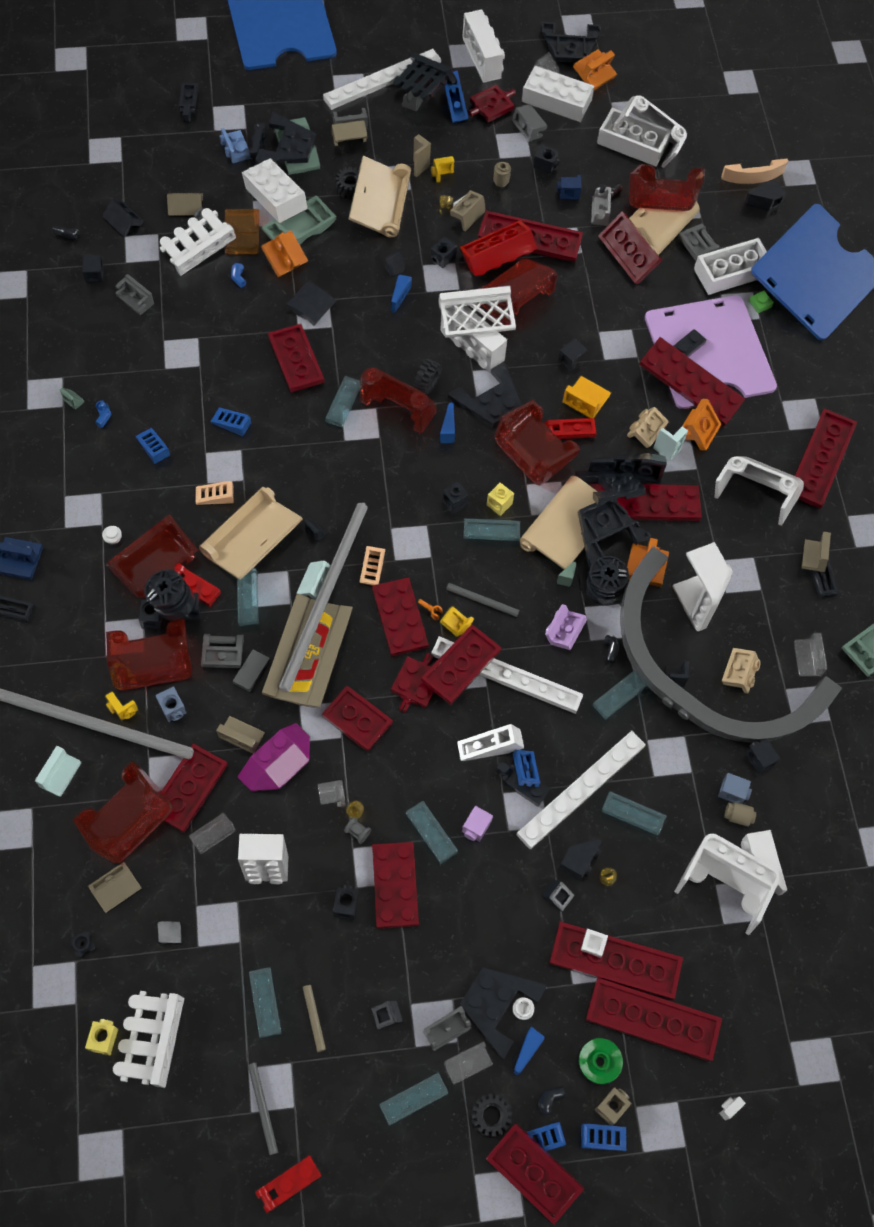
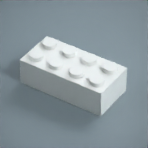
[463,9,505,83]
[522,66,594,122]
[597,108,671,166]
[242,158,308,223]
[694,238,767,295]
[441,306,507,372]
[238,834,288,884]

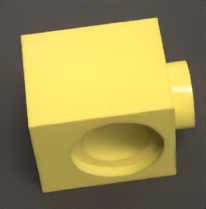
[487,483,514,516]
[85,1019,118,1056]

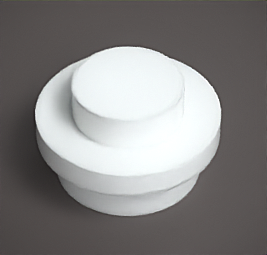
[102,526,122,544]
[513,998,534,1020]

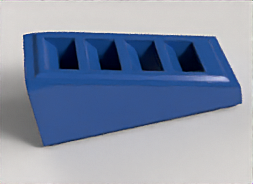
[391,275,412,313]
[440,403,455,443]
[211,408,251,437]
[136,428,170,464]
[514,1027,544,1076]
[526,1122,566,1151]
[581,1124,626,1151]

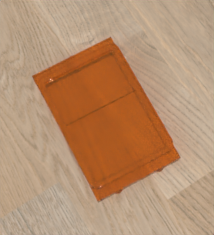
[225,209,259,254]

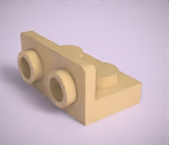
[627,407,669,448]
[722,648,760,693]

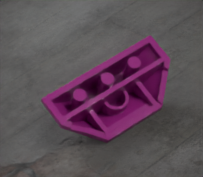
[238,723,310,792]

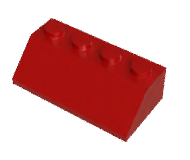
[459,220,537,276]

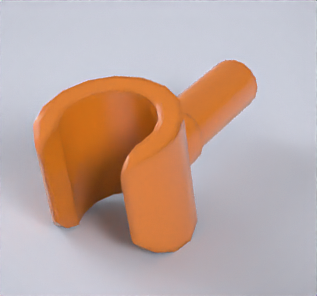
[418,599,443,620]

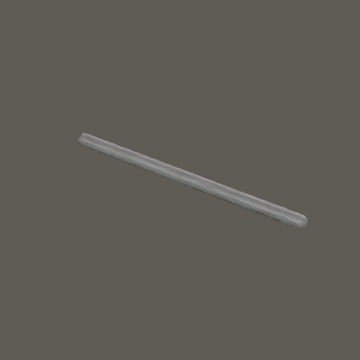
[279,503,368,692]
[0,688,194,759]

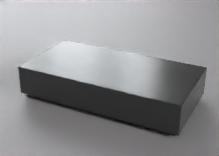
[233,650,270,692]

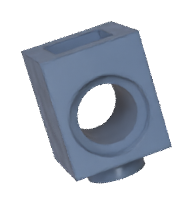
[155,686,186,722]
[718,773,752,804]

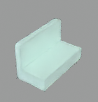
[654,427,688,461]
[297,561,331,600]
[35,746,81,797]

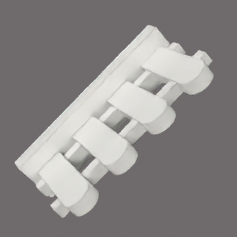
[160,208,236,276]
[113,991,184,1088]

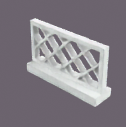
[439,286,516,338]

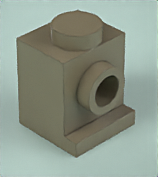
[595,1087,632,1126]

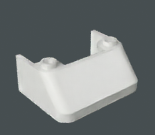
[613,96,687,168]
[715,456,804,526]
[672,542,733,631]
[675,834,780,935]

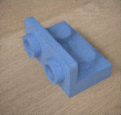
[219,128,251,163]

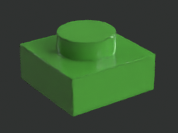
[749,291,773,313]

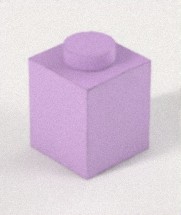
[462,806,493,842]

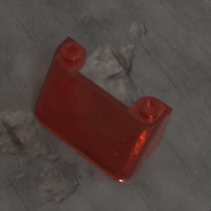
[629,164,705,211]
[480,258,558,325]
[360,368,437,434]
[495,400,580,486]
[106,514,198,598]
[106,619,192,690]
[73,761,174,863]

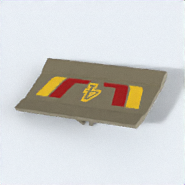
[262,593,353,708]

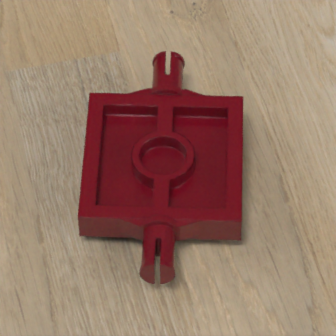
[468,85,516,122]
[390,653,434,713]

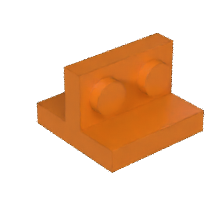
[573,49,617,91]
[261,230,308,277]
[682,399,721,450]
[627,538,669,587]

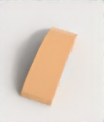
[721,159,788,184]

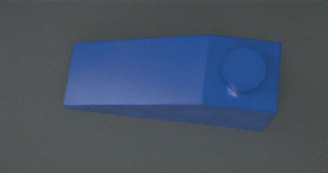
[444,71,468,123]

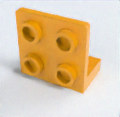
[563,376,611,418]

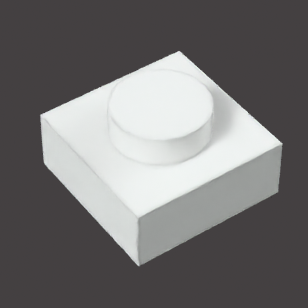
[581,929,608,957]
[719,1096,746,1121]

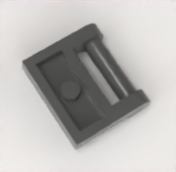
[678,224,722,261]
[201,634,244,668]

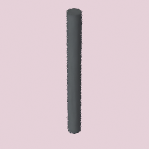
[446,583,520,617]
[248,1063,278,1155]

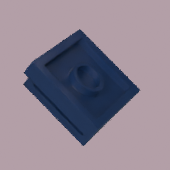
[0,537,43,581]

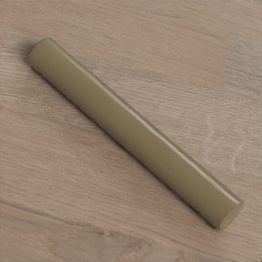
[303,985,326,1052]

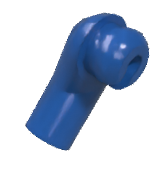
[231,263,246,288]
[95,401,111,428]

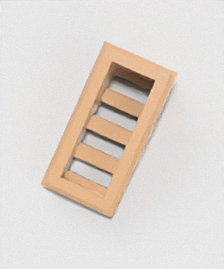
[196,481,233,505]
[360,546,385,586]

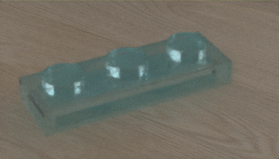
[326,376,362,427]
[464,518,520,541]
[237,568,259,626]
[593,670,647,720]
[601,791,666,836]
[406,801,458,864]
[249,967,282,1038]
[379,1073,449,1126]

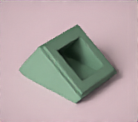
[60,388,85,409]
[557,562,576,587]

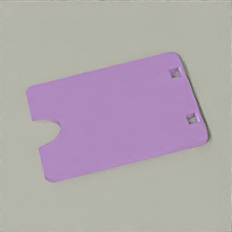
[645,295,777,409]

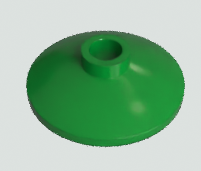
[579,1038,623,1084]

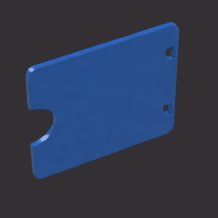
[228,0,337,70]
[751,204,874,340]

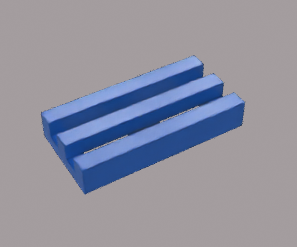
[513,750,540,787]

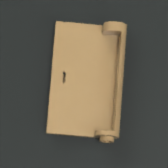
[349,156,411,237]
[629,189,700,255]
[520,476,597,570]
[199,487,303,580]

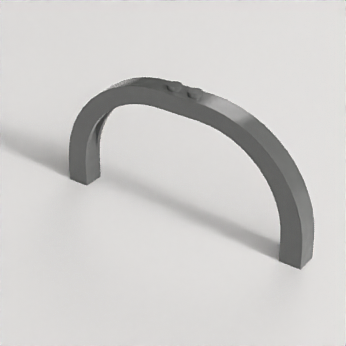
[620,546,842,743]

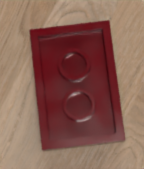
[322,686,393,752]

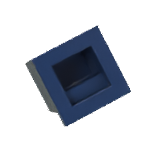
[556,175,581,199]

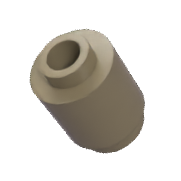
[493,162,511,187]
[724,802,756,827]

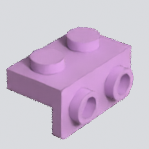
[545,604,587,650]

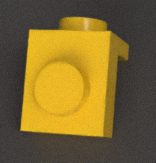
[431,156,454,182]
[440,606,474,637]
[106,692,138,721]

